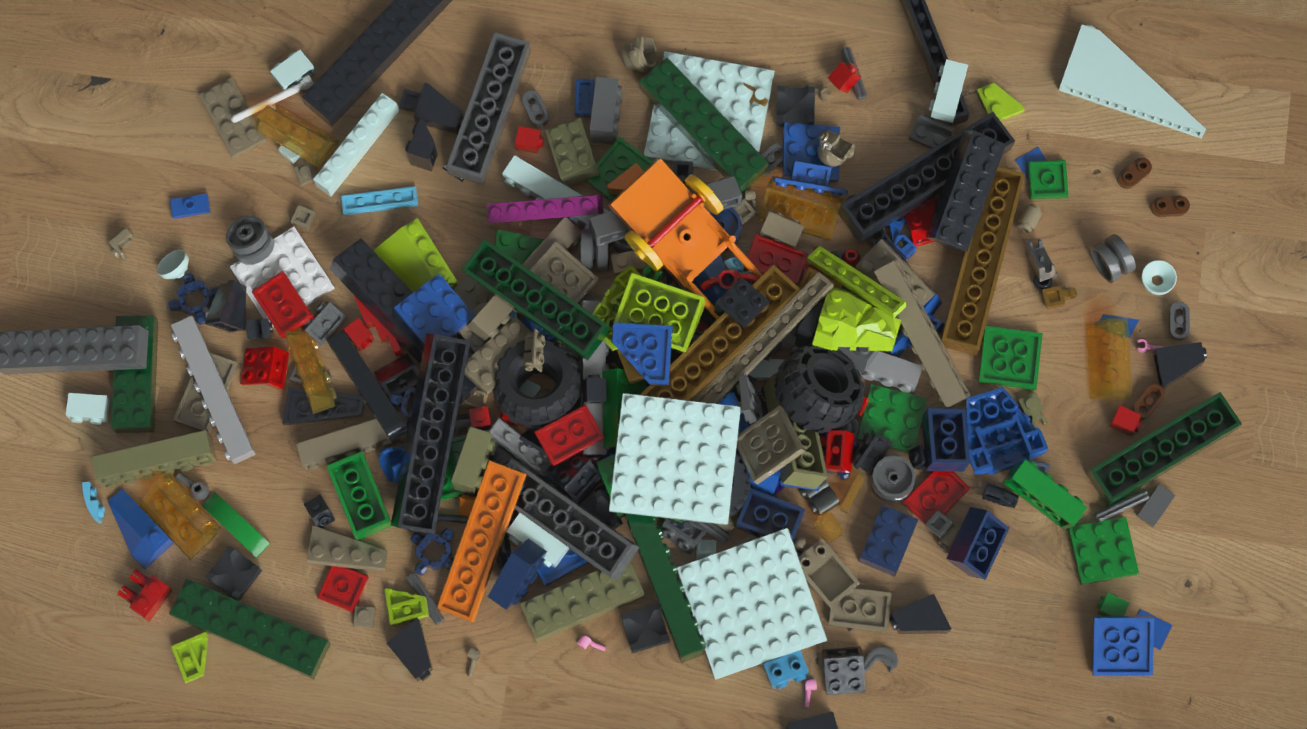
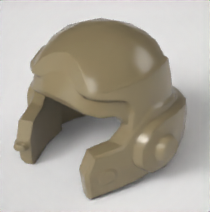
[621,35,657,73]
[817,130,855,167]

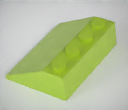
[373,218,458,293]
[612,273,706,353]

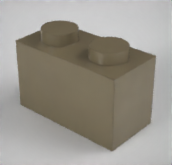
[759,211,804,248]

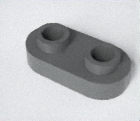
[522,91,549,127]
[762,144,783,177]
[1169,302,1190,341]

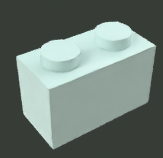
[270,50,316,91]
[66,393,111,425]

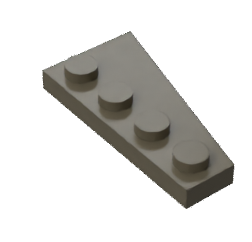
[307,525,387,572]

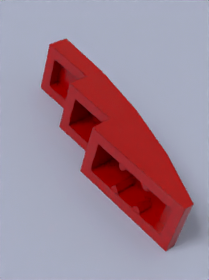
[353,294,403,357]

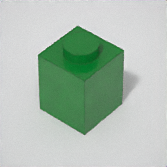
[1097,593,1129,616]

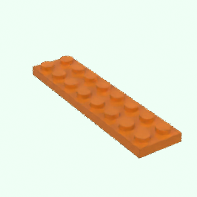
[437,461,526,622]

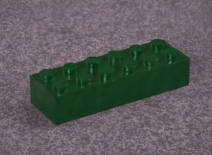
[111,315,158,433]

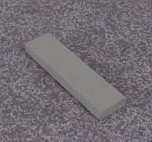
[488,418,551,480]

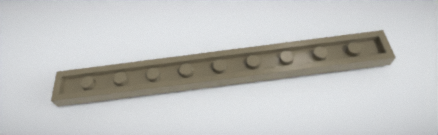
[693,272,834,404]

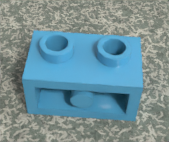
[763,650,809,690]

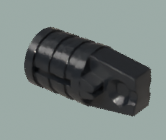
[982,482,1019,508]
[496,533,512,570]

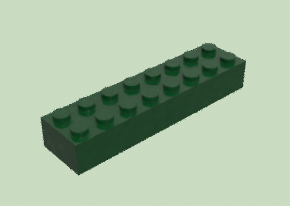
[639,57,769,193]
[461,239,611,361]
[1087,392,1242,507]
[625,513,706,663]
[169,578,331,680]

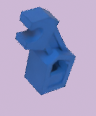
[888,218,917,261]

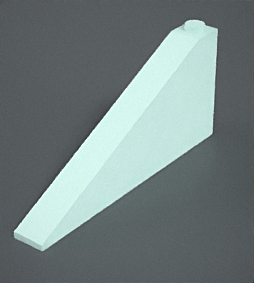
[1059,25,1206,139]

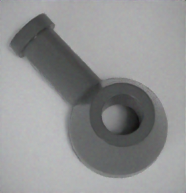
[175,472,210,501]

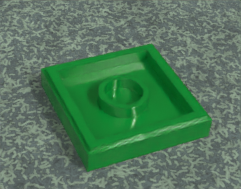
[1028,160,1069,200]

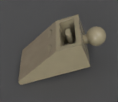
[793,537,860,608]

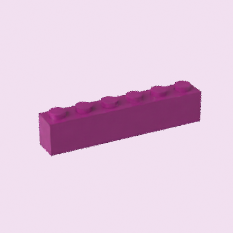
[487,194,604,223]

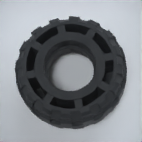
[493,340,581,428]
[774,343,865,433]

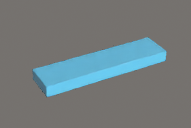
[341,186,418,215]

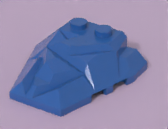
[966,387,1048,475]

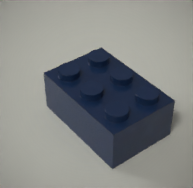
[922,408,970,472]
[736,488,805,541]
[859,505,919,577]
[946,507,1010,580]
[487,538,547,610]

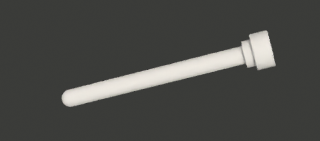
[231,75,314,122]

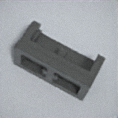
[1025,238,1058,282]

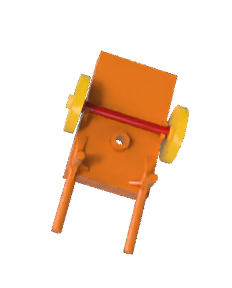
[608,158,763,320]

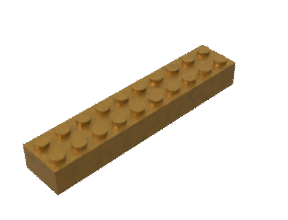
[941,167,1025,356]
[640,265,801,401]

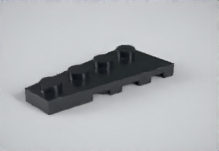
[282,387,365,425]

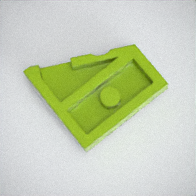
[976,83,1025,121]
[385,588,429,626]
[171,632,209,683]

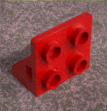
[904,198,938,247]
[240,346,289,390]

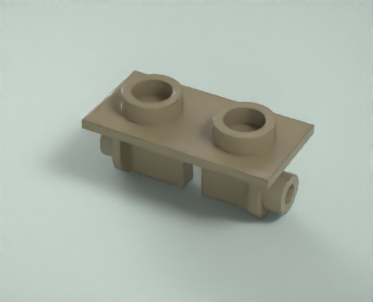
[523,329,545,372]

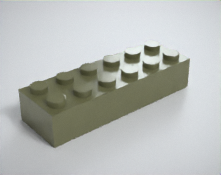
[763,373,828,489]
[91,430,217,489]
[520,561,645,643]

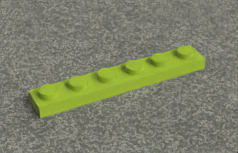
[807,246,906,319]

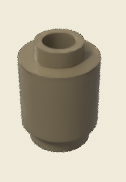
[1016,204,1042,234]
[938,525,960,554]

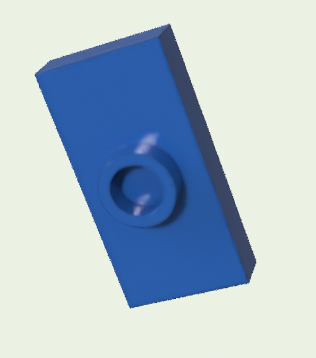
[575,79,595,117]
[170,193,211,219]

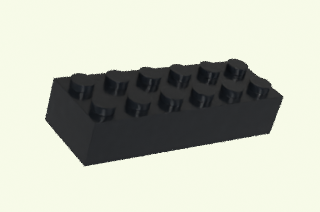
[925,130,1006,252]

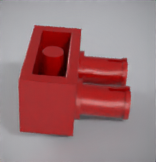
[819,430,855,473]
[117,569,172,622]

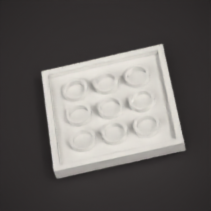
[230,227,335,327]

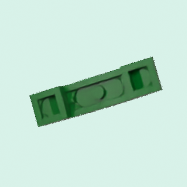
[202,493,270,558]

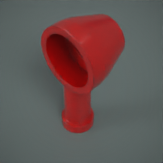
[842,249,860,268]

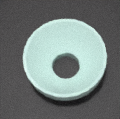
[157,249,189,279]
[1141,260,1177,295]

